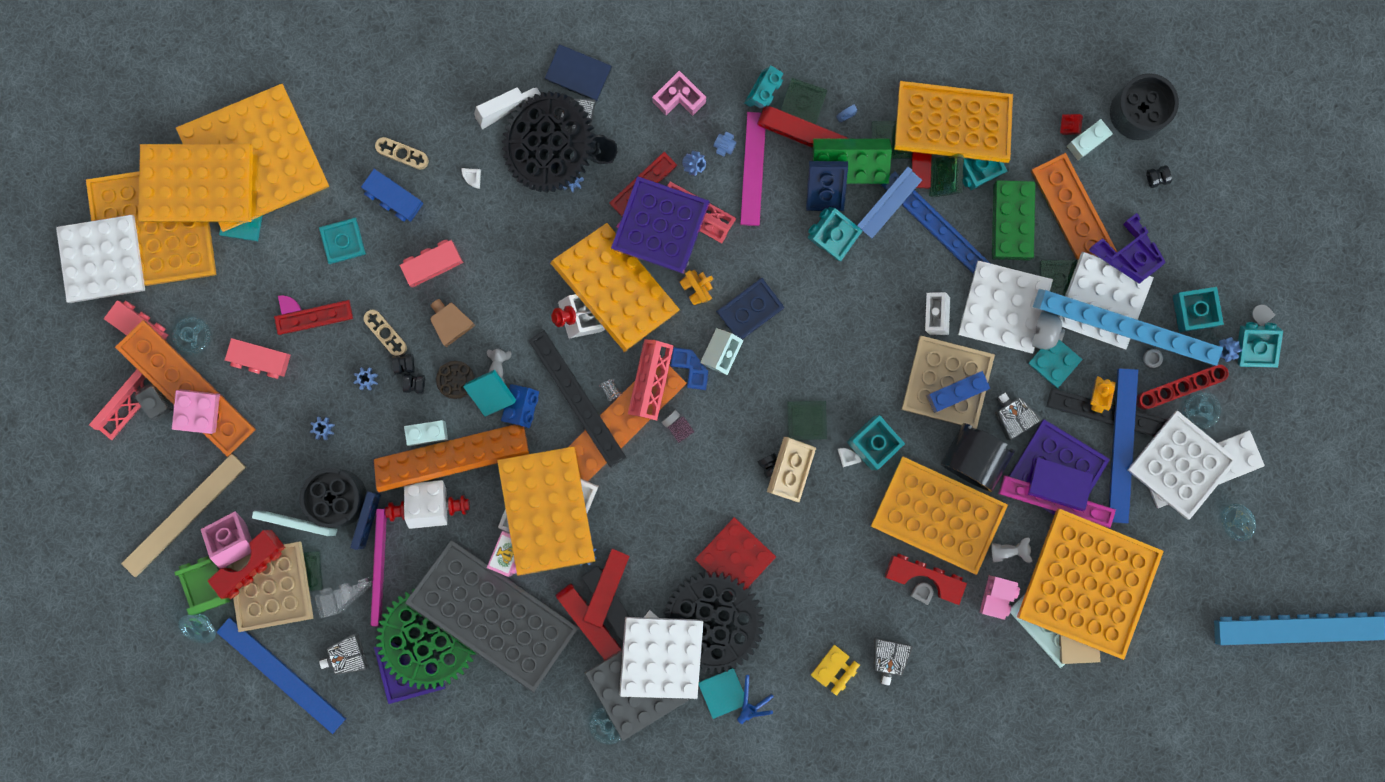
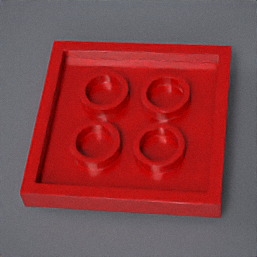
[695,517,776,595]

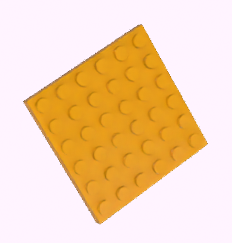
[176,83,329,232]
[86,171,217,286]
[1017,508,1164,660]

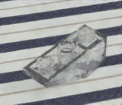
[315,578,373,618]

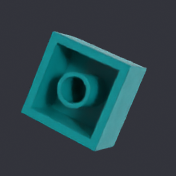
[1173,287,1224,333]
[847,415,905,470]

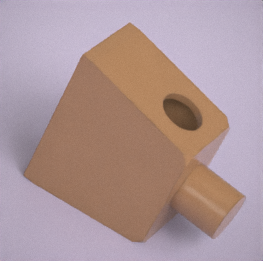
[430,299,476,347]

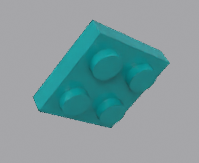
[1028,340,1083,388]

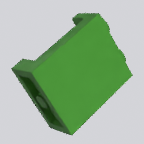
[174,556,231,616]

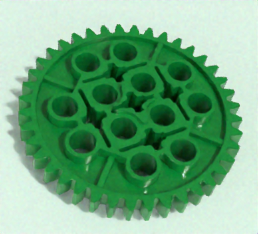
[376,589,476,690]

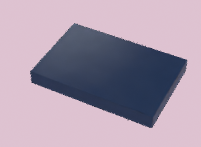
[545,44,612,101]
[806,161,848,211]
[716,278,785,340]
[350,491,381,550]

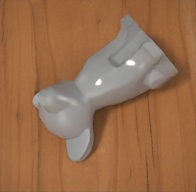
[487,349,512,383]
[991,537,1032,563]

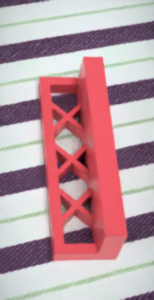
[667,181,736,243]
[628,339,673,421]
[89,369,146,440]

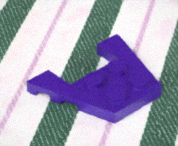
[1089,213,1166,284]

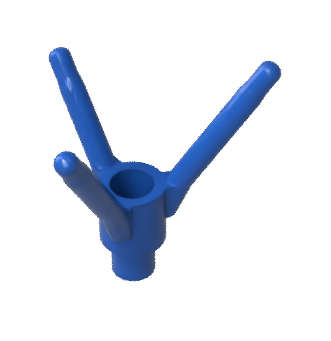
[737,675,774,724]

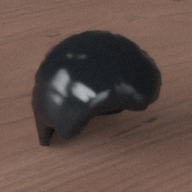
[589,134,618,164]

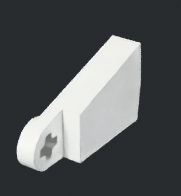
[474,87,541,130]

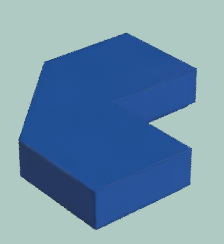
[671,347,708,390]

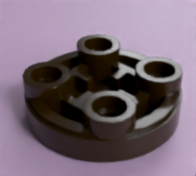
[436,361,475,399]

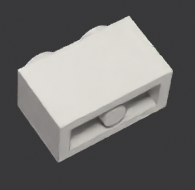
[925,292,950,335]

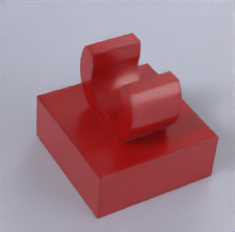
[1060,114,1083,135]

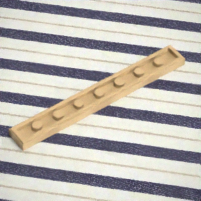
[121,454,246,577]

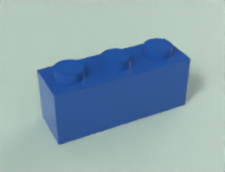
[361,169,424,222]
[926,371,991,413]

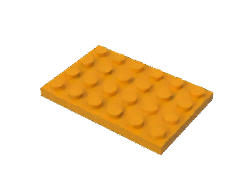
[894,81,1013,163]
[138,144,253,222]
[550,223,680,352]
[497,447,595,576]
[870,456,1008,575]

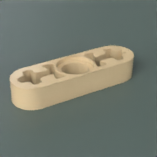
[375,137,429,170]
[364,310,407,356]

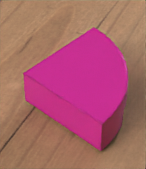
[278,295,301,314]

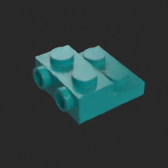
[744,65,784,109]
[953,157,1007,190]
[808,207,863,261]
[1238,322,1283,368]

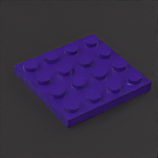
[611,176,710,274]
[1009,419,1110,516]

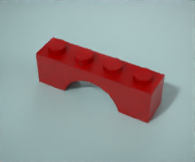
[207,530,286,599]
[884,554,967,605]

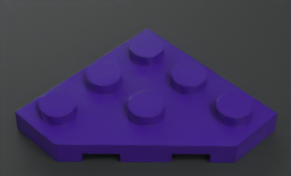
[374,642,446,704]

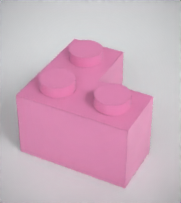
[652,71,706,116]
[979,575,1020,620]

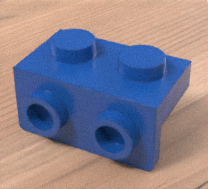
[501,384,539,428]

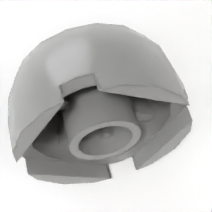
[1032,310,1065,350]

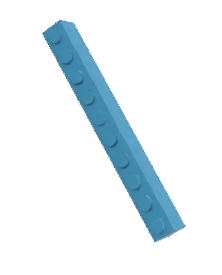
[1033,289,1223,366]
[1214,612,1385,645]

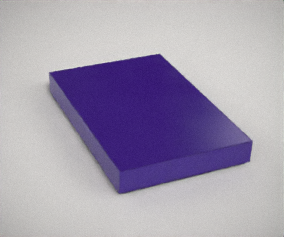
[1028,457,1093,512]

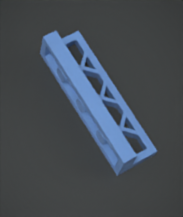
[857,167,922,238]

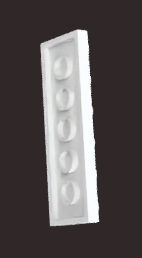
[1149,430,1265,508]

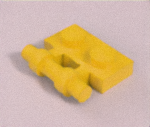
[811,645,860,696]

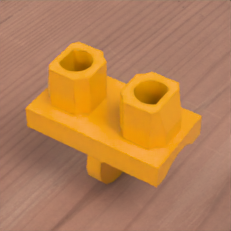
[680,270,714,305]
[1090,376,1116,413]

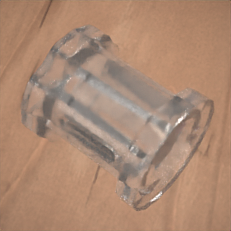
[599,378,622,403]

